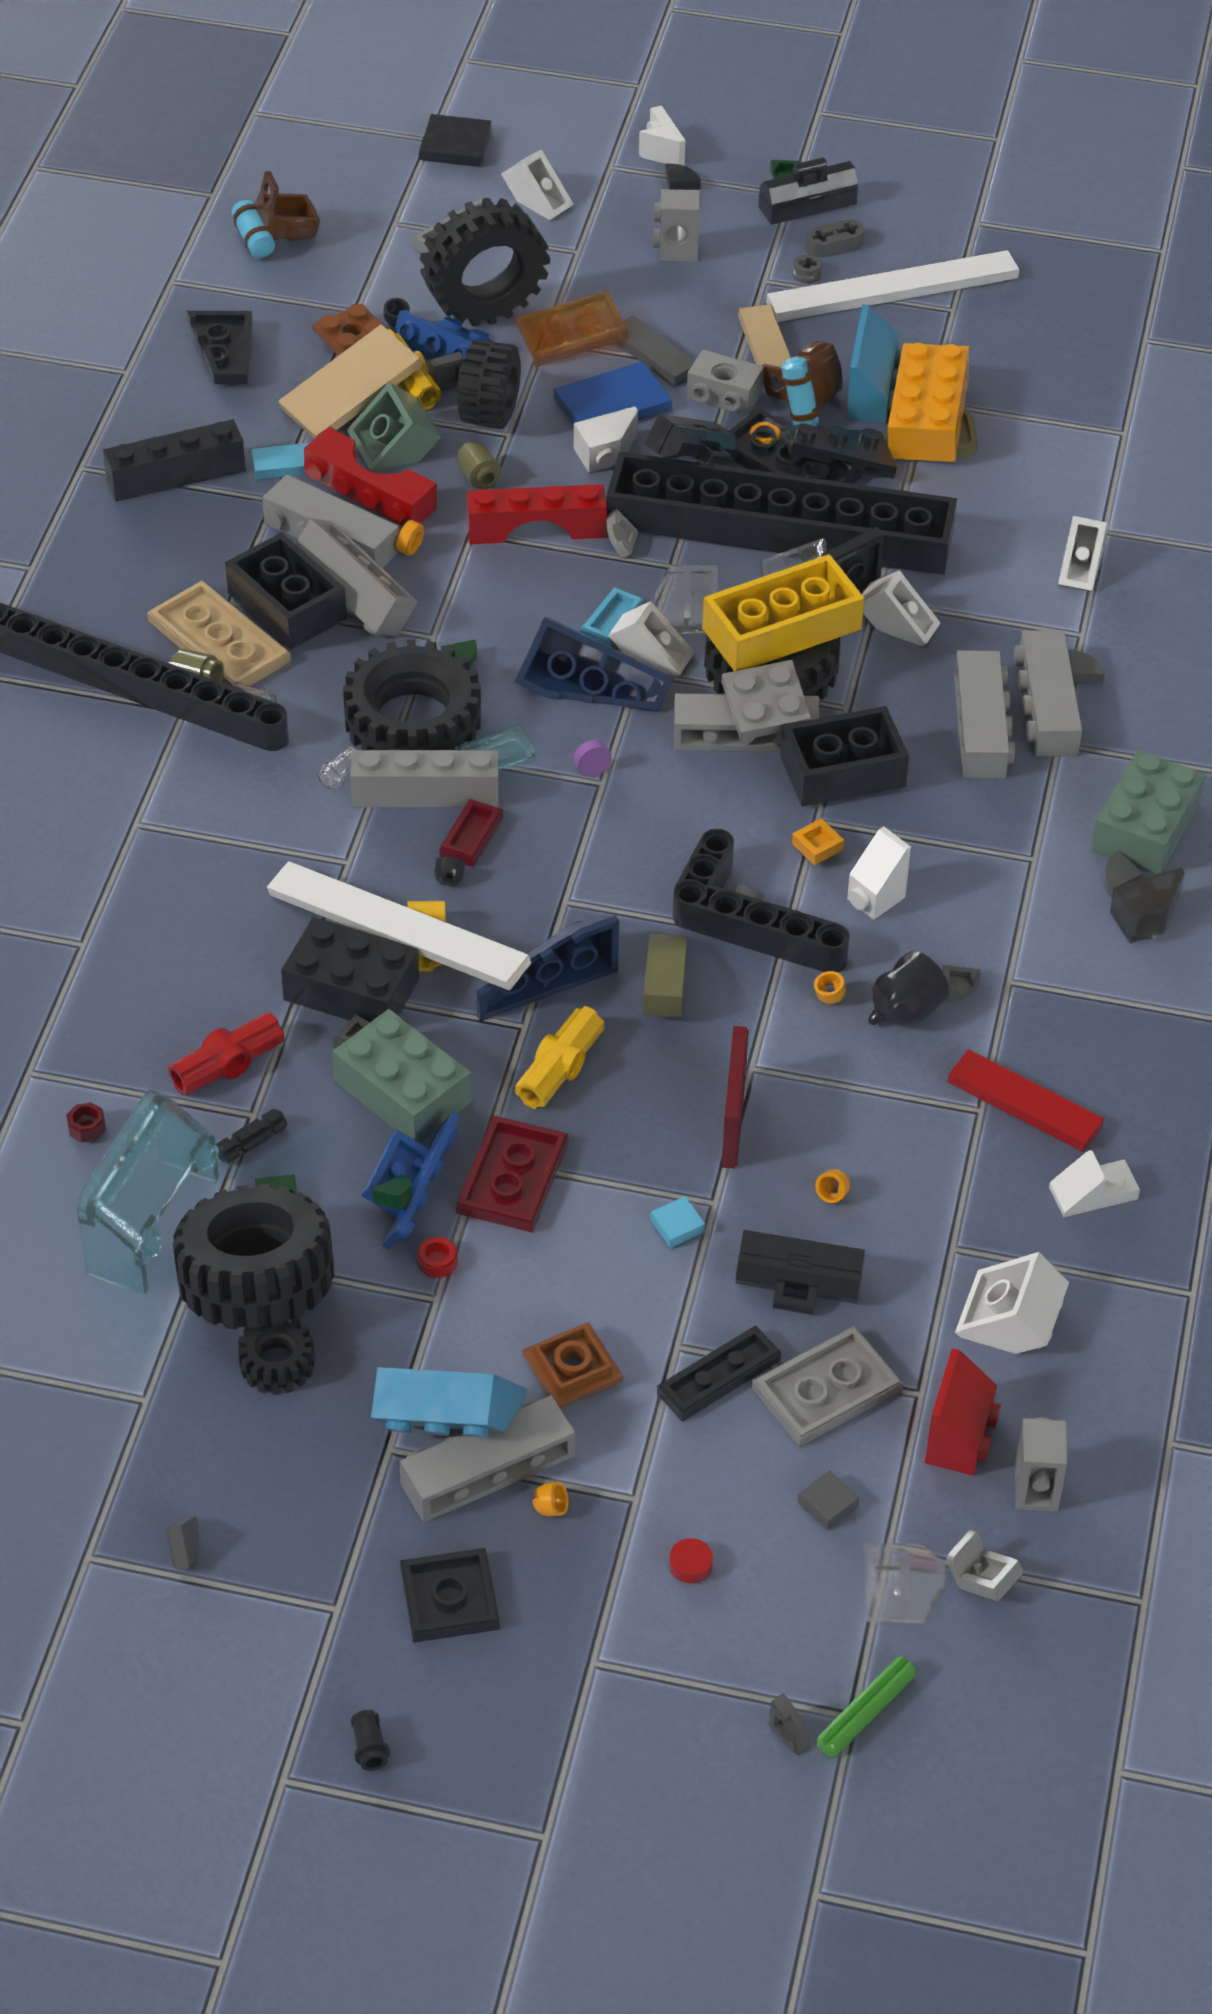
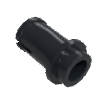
[351,1710,390,1771]

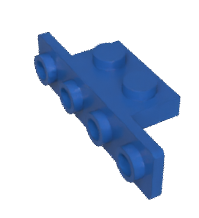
[394,310,494,359]
[361,1112,460,1250]

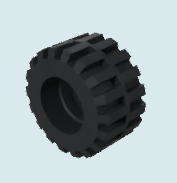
[457,339,521,429]

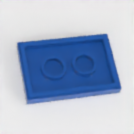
[554,361,672,424]

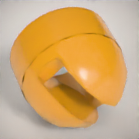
[814,971,846,1005]
[815,1169,851,1203]
[532,1481,569,1517]

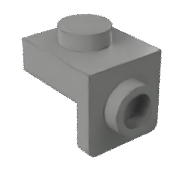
[947,1530,1024,1602]

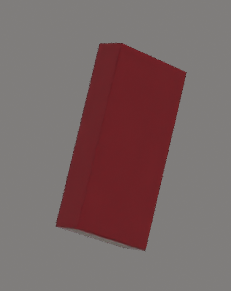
[439,799,503,867]

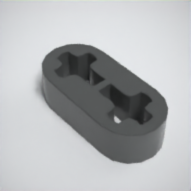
[806,220,864,257]

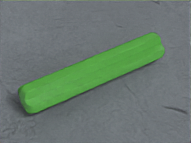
[817,1656,916,1758]

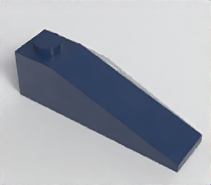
[515,617,674,710]
[476,915,619,1021]

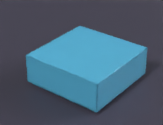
[650,1196,705,1248]

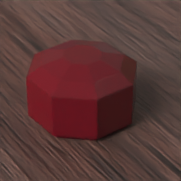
[66,1102,106,1142]

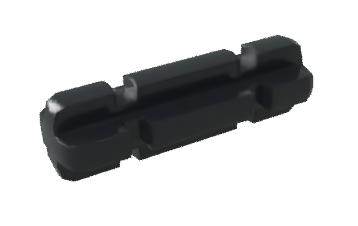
[215,1109,287,1163]

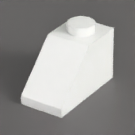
[501,149,574,220]
[574,406,638,473]
[1058,516,1109,591]
[862,570,940,646]
[608,601,695,677]
[847,826,911,920]

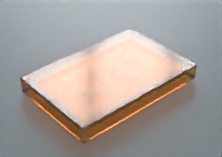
[516,290,628,367]

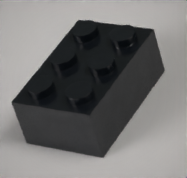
[225,532,347,650]
[780,706,909,807]
[281,917,419,1022]

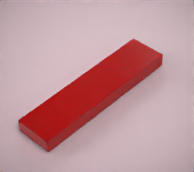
[948,1049,1104,1152]

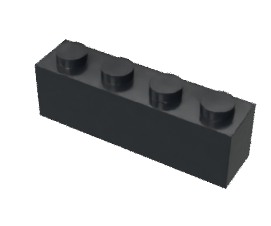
[103,419,246,502]

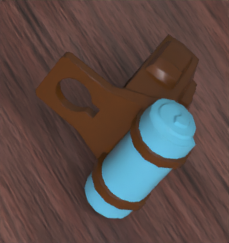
[231,171,320,259]
[761,341,843,427]

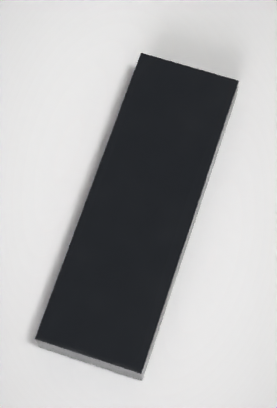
[657,1325,781,1422]

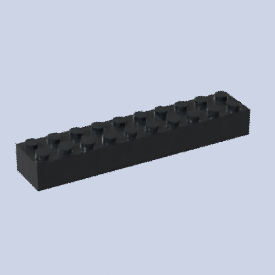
[606,451,957,575]

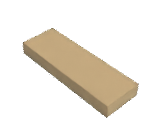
[738,304,791,378]

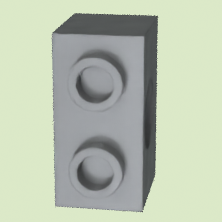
[653,189,700,261]
[687,349,764,416]
[1015,1417,1067,1512]

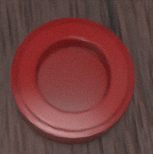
[417,1237,458,1278]
[669,1538,713,1583]

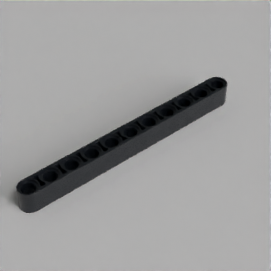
[0,603,289,751]

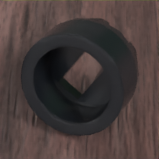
[383,298,410,327]
[434,857,465,886]

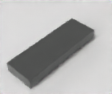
[609,315,695,386]

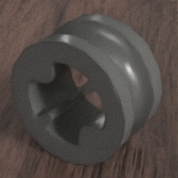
[793,255,822,284]

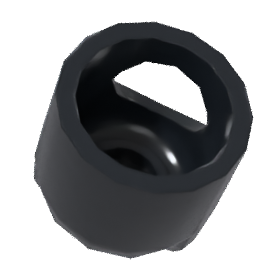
[868,951,949,1027]

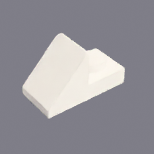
[639,106,686,166]
[1049,1150,1140,1217]

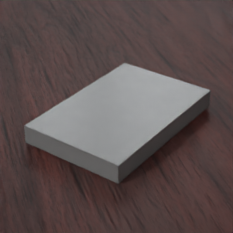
[752,1325,903,1447]

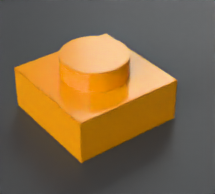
[791,818,844,866]

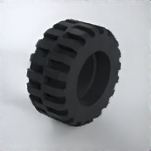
[173,1184,334,1331]

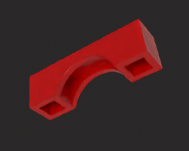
[304,427,437,526]
[467,484,607,545]

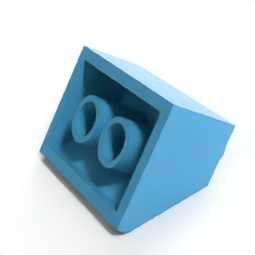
[846,304,902,424]
[371,1367,527,1438]

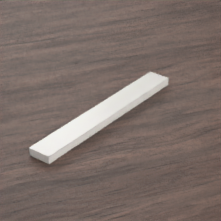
[766,250,1019,322]
[267,861,531,991]

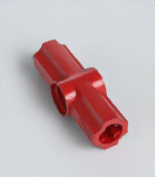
[168,1012,285,1095]

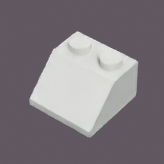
[955,1252,1069,1354]

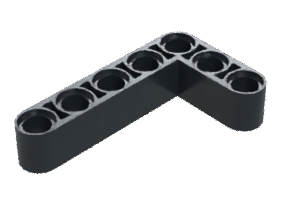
[672,829,850,972]

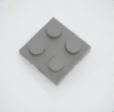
[722,660,811,741]

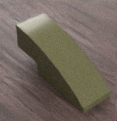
[643,934,688,1017]

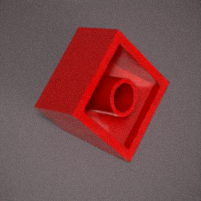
[925,1348,1002,1476]

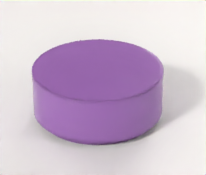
[573,740,612,777]

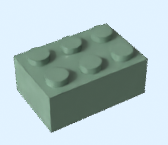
[1091,750,1206,876]
[332,1009,472,1143]

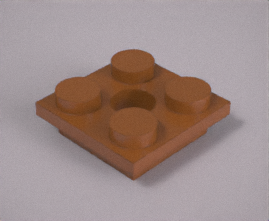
[312,304,388,356]
[522,1322,623,1408]

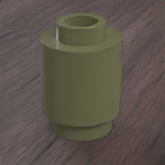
[457,441,501,489]
[169,648,224,683]

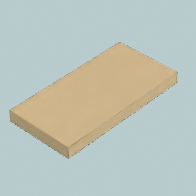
[278,324,422,439]
[147,581,291,691]

